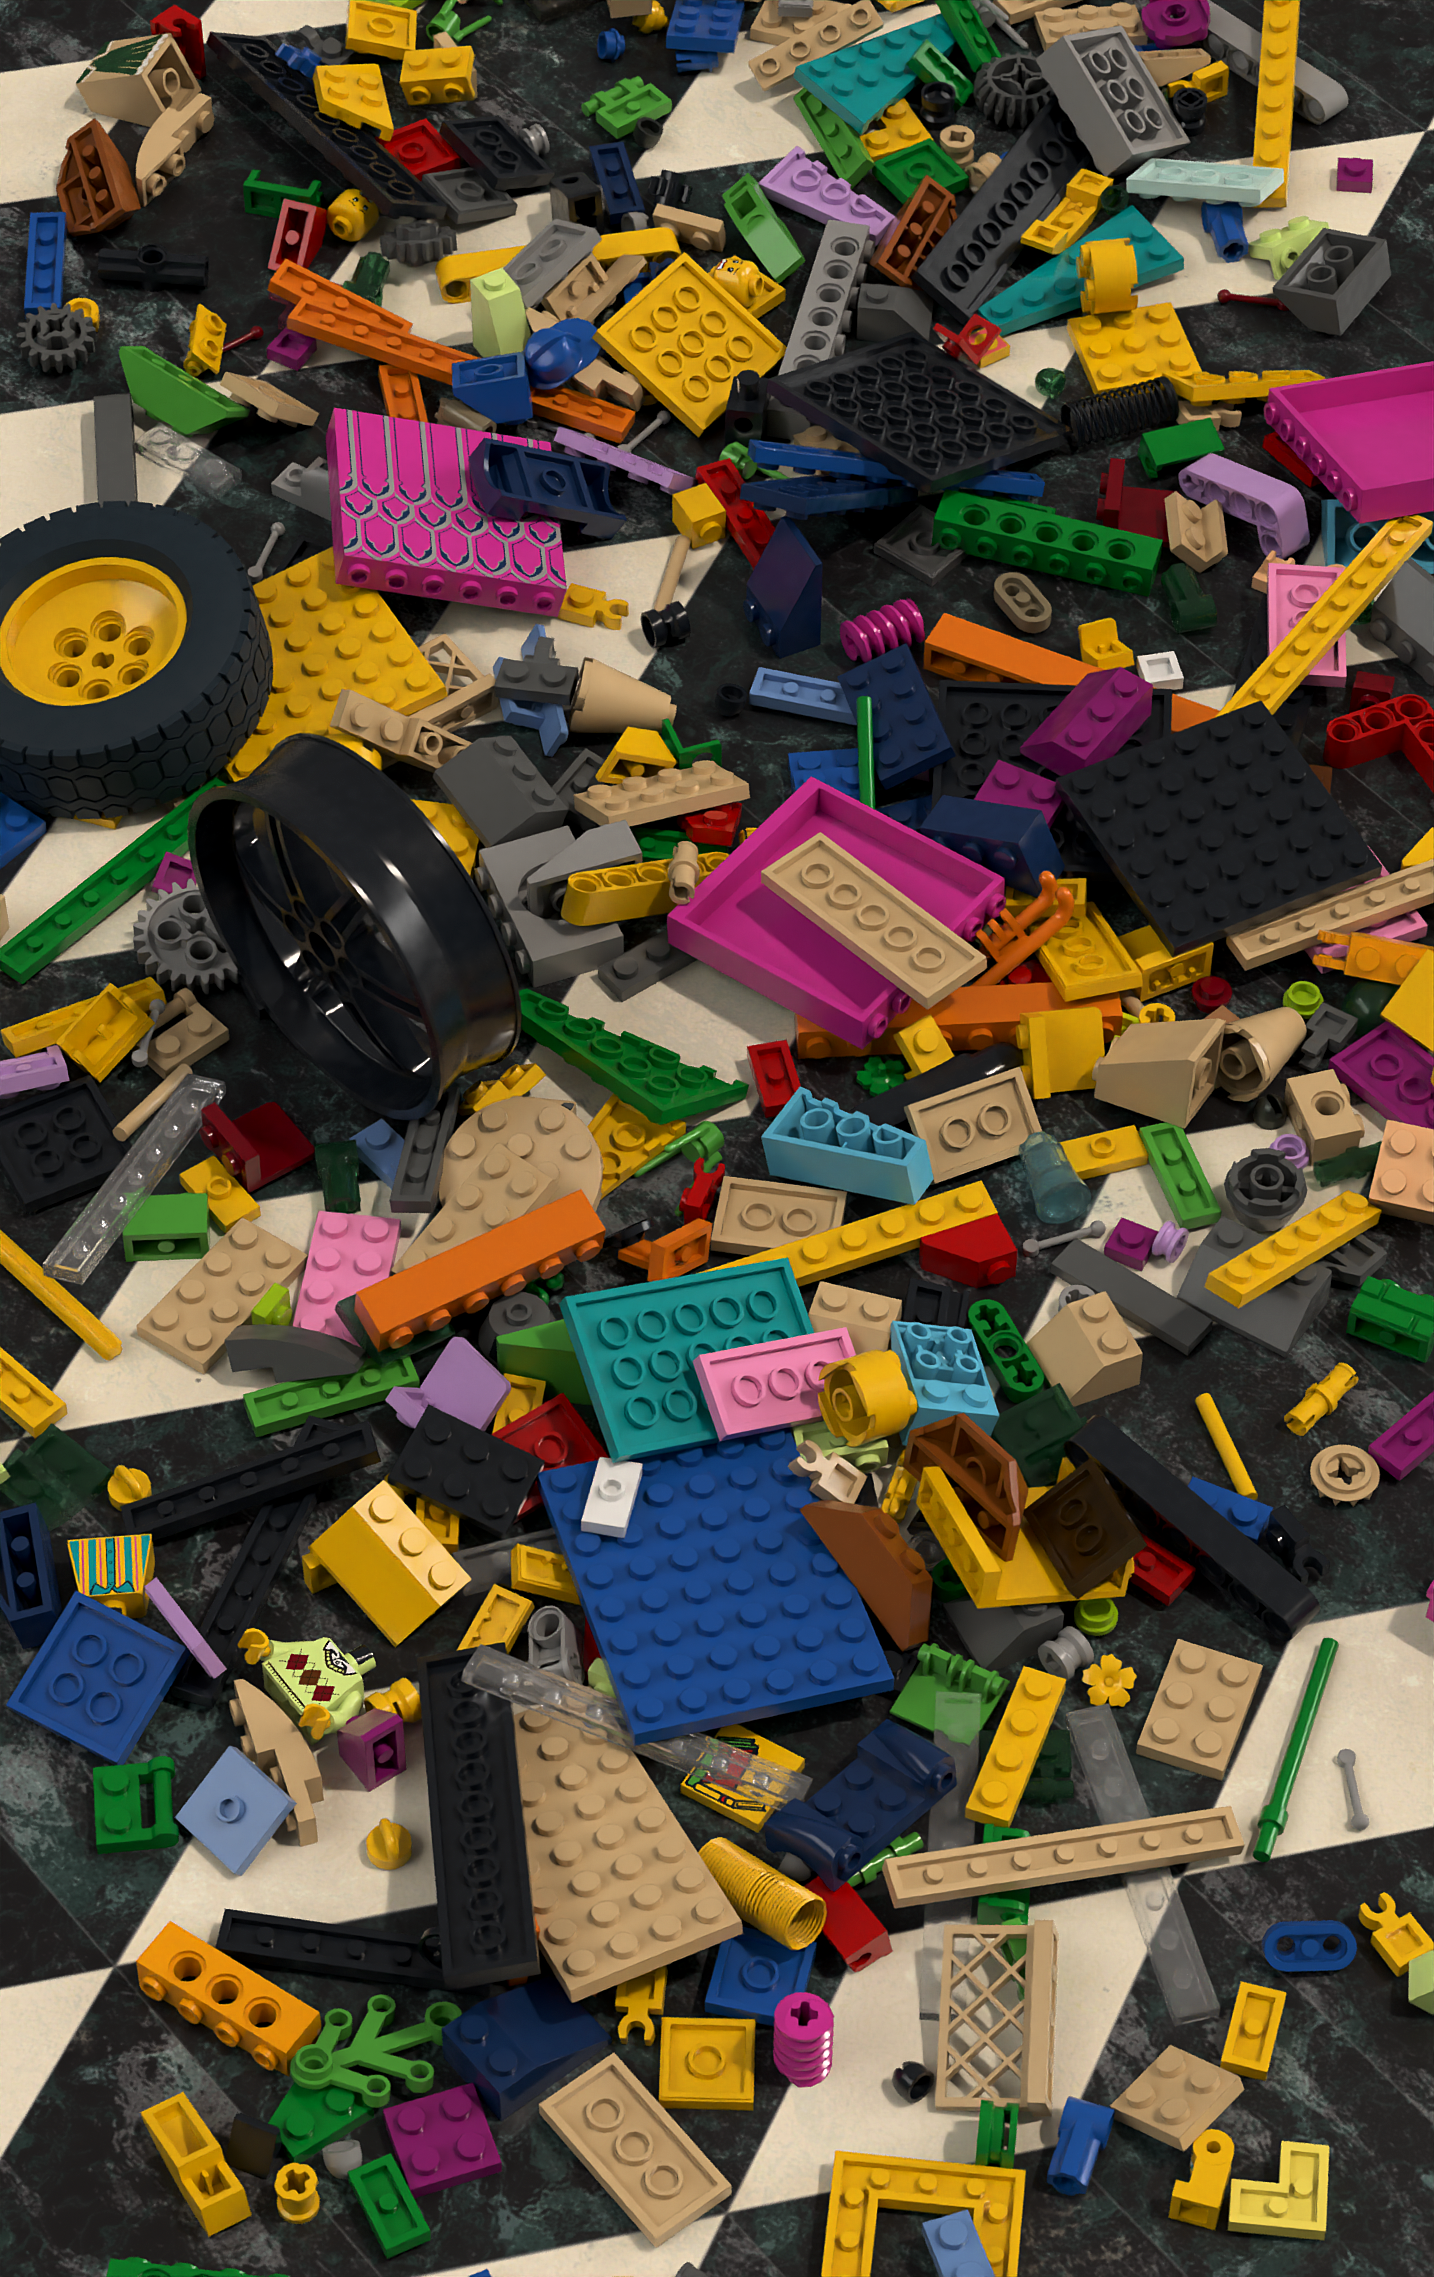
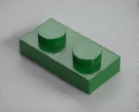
[347,2153,431,2259]

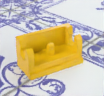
[55,983,155,1083]

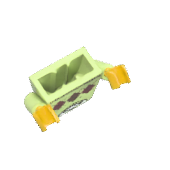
[237,1628,376,1746]

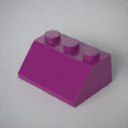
[1020,667,1153,776]

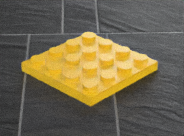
[592,252,787,438]

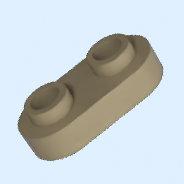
[994,572,1052,633]

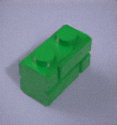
[1346,1276,1434,1363]

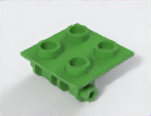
[890,1643,1010,1750]

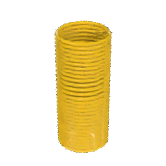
[698,1837,827,1951]

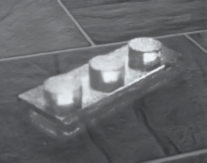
[134,422,242,501]

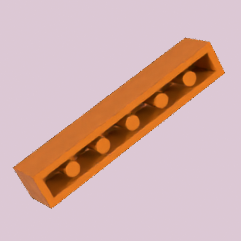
[354,1189,606,1352]

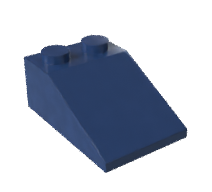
[743,516,823,659]
[441,1975,612,2122]

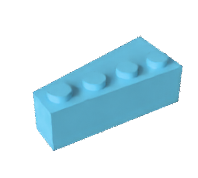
[761,1087,934,1205]

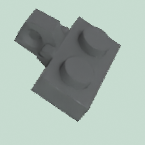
[494,636,579,706]

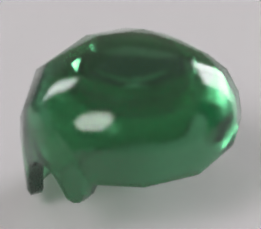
[1341,979,1398,1037]

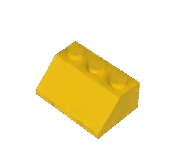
[308,1480,472,1647]

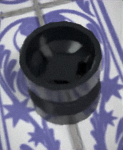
[920,81,956,131]
[1172,87,1208,137]
[641,601,691,648]

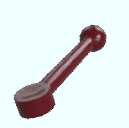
[1217,289,1289,311]
[222,326,264,353]

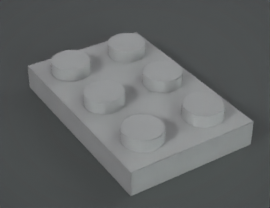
[503,218,602,309]

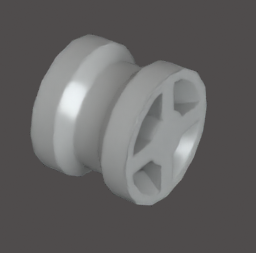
[1038,1626,1094,1682]

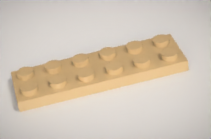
[761,832,987,1010]

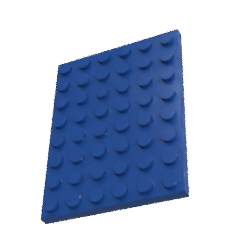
[537,1428,894,1746]

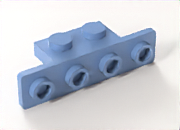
[492,624,569,757]

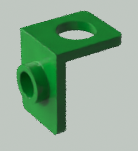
[662,718,722,770]

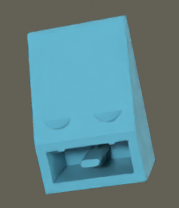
[890,1321,999,1446]

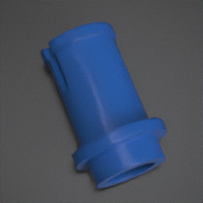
[675,50,719,73]

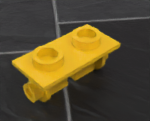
[183,304,226,377]

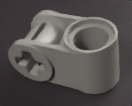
[527,1606,585,1696]

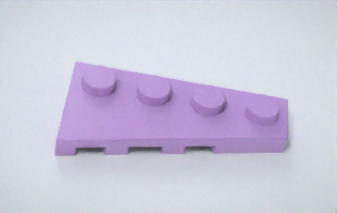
[758,146,895,247]
[554,427,699,495]

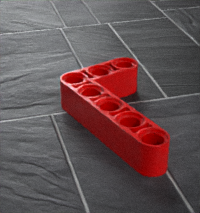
[1323,694,1434,793]

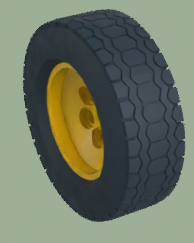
[0,501,273,819]

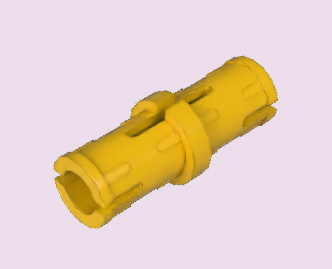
[1284,1363,1358,1436]

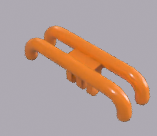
[969,871,1074,987]

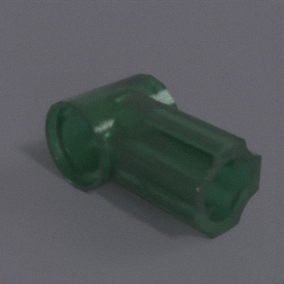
[342,252,390,307]
[1161,563,1217,634]
[314,1140,361,1214]

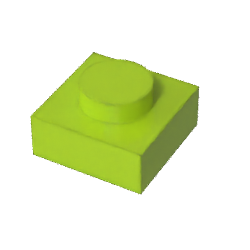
[251,1283,293,1326]

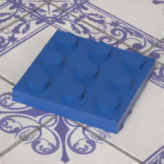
[6,1591,191,1765]

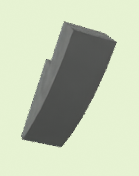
[224,1324,368,1383]

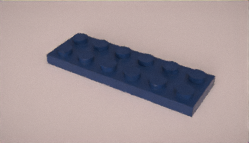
[740,474,919,520]

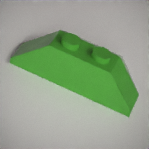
[119,346,250,438]

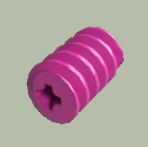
[839,598,925,663]
[773,1992,834,2088]

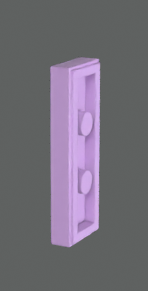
[144,1577,226,1679]

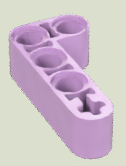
[1178,453,1310,560]

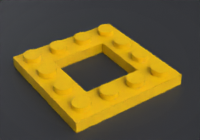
[821,2150,1026,2277]

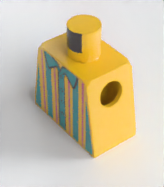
[67,1534,155,1619]

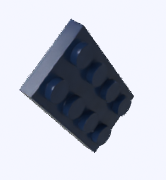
[837,643,956,790]

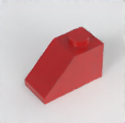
[268,199,327,271]
[919,1214,1018,1288]

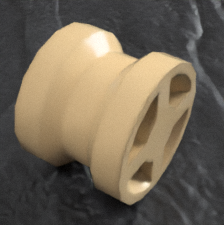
[940,125,975,169]
[964,152,1002,194]

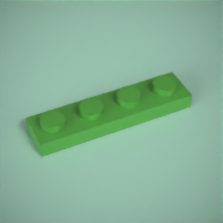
[793,87,875,189]
[243,1348,420,1437]

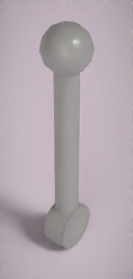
[617,410,671,453]
[526,414,596,439]
[248,522,285,582]
[132,999,165,1067]
[1023,1220,1106,1257]
[1337,1749,1369,1831]

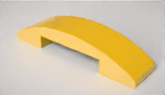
[1020,168,1113,254]

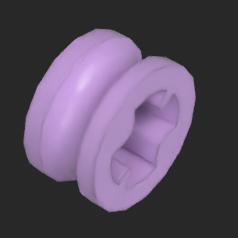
[1152,1221,1189,1263]

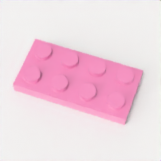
[1267,563,1347,688]
[293,1211,401,1359]
[692,1327,856,1441]

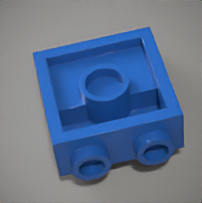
[788,748,859,801]

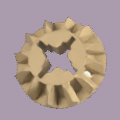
[1310,1445,1380,1507]

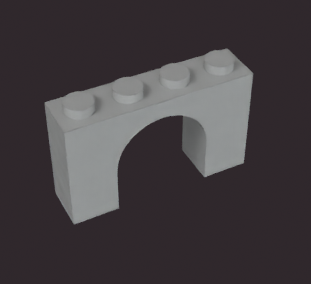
[474,825,624,988]

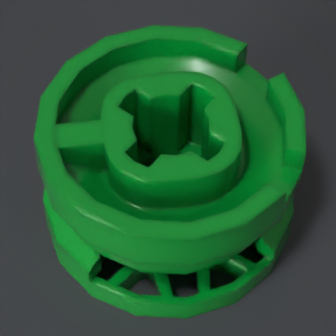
[975,2100,1019,2169]

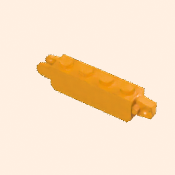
[1312,930,1434,985]

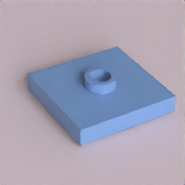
[175,1746,297,1876]

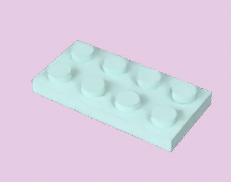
[1126,158,1284,207]

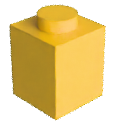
[672,483,726,549]

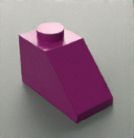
[337,1708,407,1792]

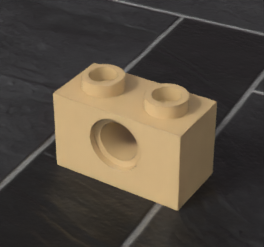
[1284,1069,1365,1166]

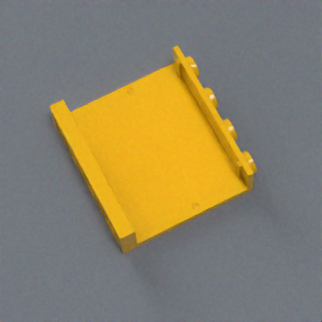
[916,1457,1134,1608]

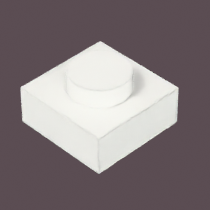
[1136,651,1184,690]

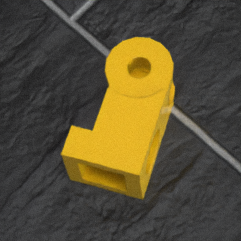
[1168,2129,1234,2230]

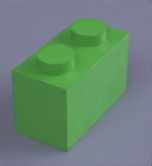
[123,1193,210,1262]

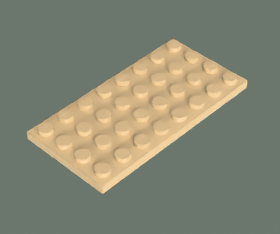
[514,1686,743,2003]

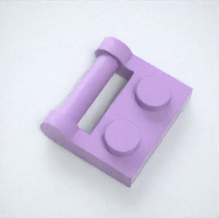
[0,1045,69,1099]

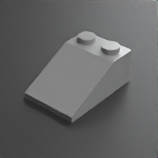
[527,820,642,920]

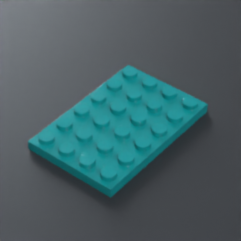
[559,1257,821,1463]

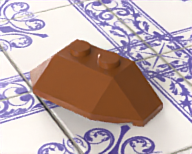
[56,118,141,237]
[869,175,957,291]
[903,1413,1029,1562]
[800,1500,934,1652]

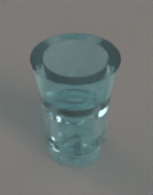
[1018,1131,1091,1224]

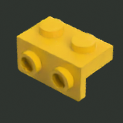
[400,46,475,106]

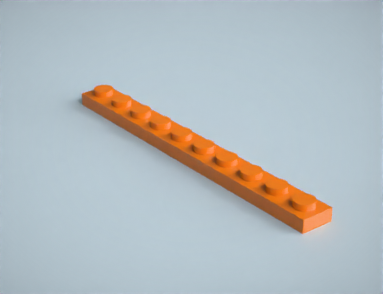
[287,297,636,444]

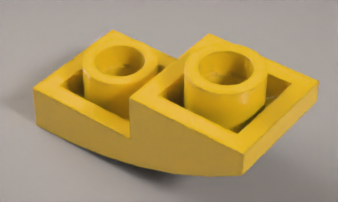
[458,1063,546,1116]

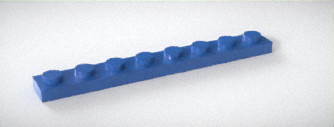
[747,439,1045,501]

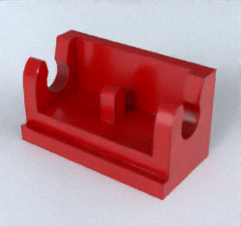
[150,4,206,80]
[803,1876,893,1972]

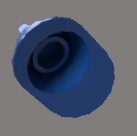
[524,318,601,390]

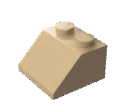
[808,1281,902,1355]
[1026,1291,1143,1411]

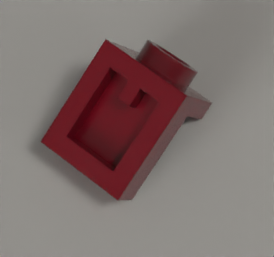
[1349,671,1395,713]

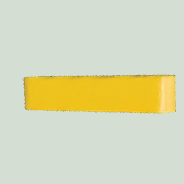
[561,852,730,926]

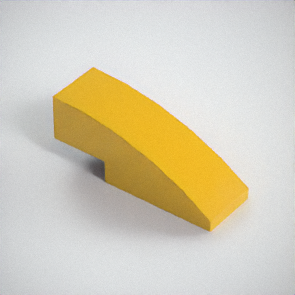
[140,2092,252,2237]

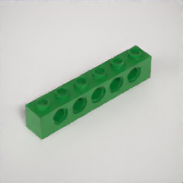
[931,489,1163,597]

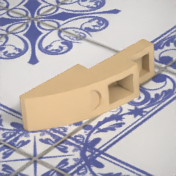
[136,93,214,207]
[526,307,646,412]
[330,689,472,773]
[229,1679,324,1847]

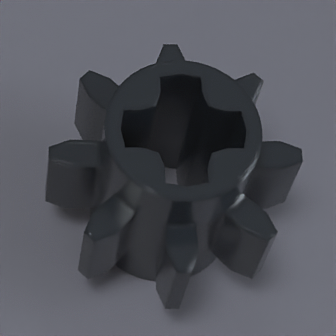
[647,170,693,209]

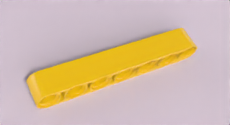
[435,227,681,303]

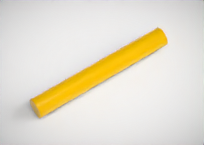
[1195,1393,1258,1500]

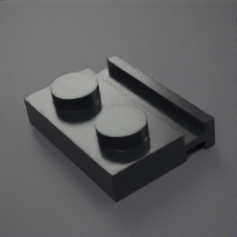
[901,1278,970,1328]

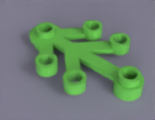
[290,1994,462,2108]

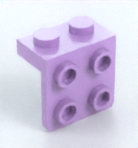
[385,1337,511,1431]

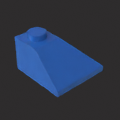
[452,351,533,425]

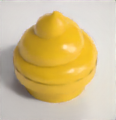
[633,0,669,34]

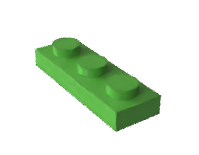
[1139,1122,1222,1229]

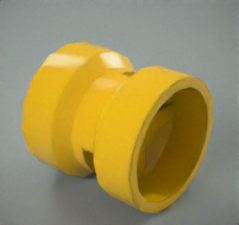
[364,1677,422,1723]

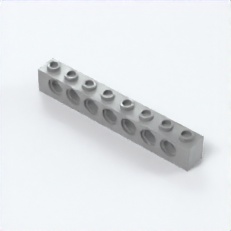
[767,219,875,440]

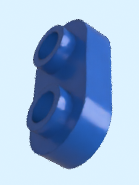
[1262,1920,1357,1972]

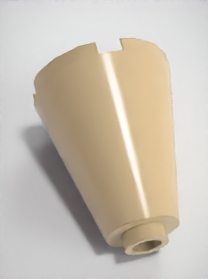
[568,657,677,733]
[1216,1007,1307,1102]

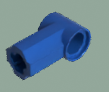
[1201,201,1249,263]
[1047,2096,1115,2196]

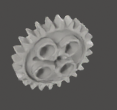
[133,879,238,994]

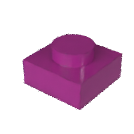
[1336,157,1373,193]
[266,327,317,371]
[151,851,197,894]
[1104,1217,1159,1272]

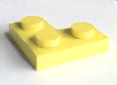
[1228,2141,1329,2240]

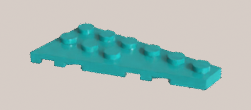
[793,13,960,135]
[978,205,1184,336]

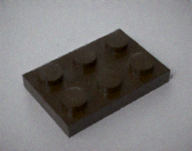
[1023,1458,1147,1600]

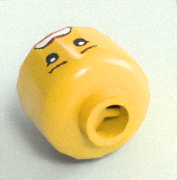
[327,188,379,242]
[709,258,764,307]

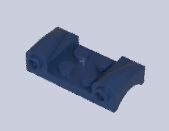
[468,438,627,539]
[764,1719,957,1892]

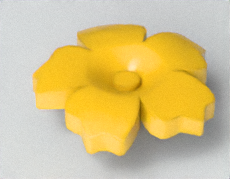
[1081,1654,1137,1708]

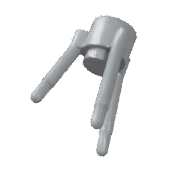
[971,0,1028,50]

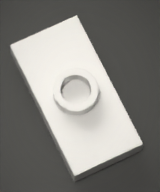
[581,1457,643,1538]

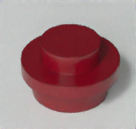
[1191,976,1232,1014]

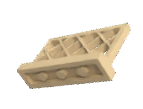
[363,633,498,770]
[935,1920,1059,2117]

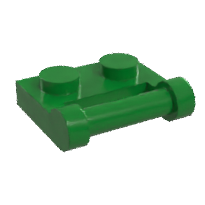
[93,1756,179,1854]

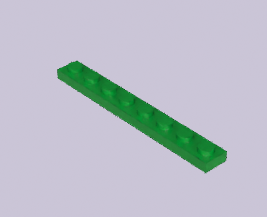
[0,777,227,984]

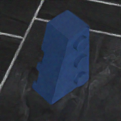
[920,795,1065,898]
[0,1502,62,1650]

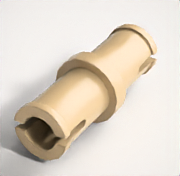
[667,841,700,904]

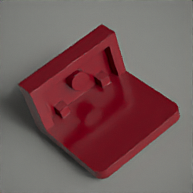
[1096,458,1182,548]
[199,1102,315,1193]

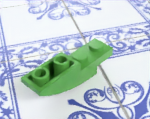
[722,173,806,284]

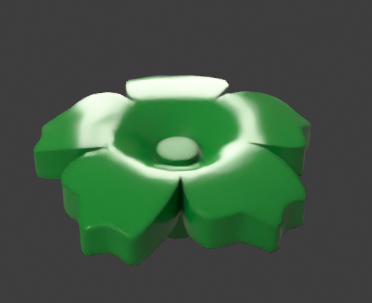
[856,1056,905,1096]

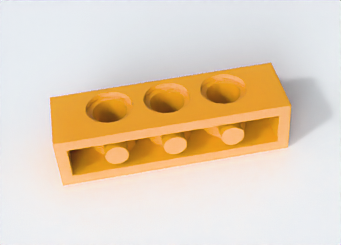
[136,1921,322,2077]

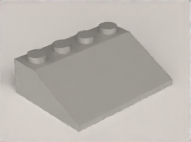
[1035,25,1191,177]

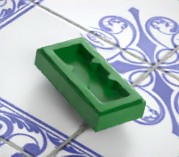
[906,39,974,112]

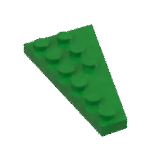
[519,988,749,1125]

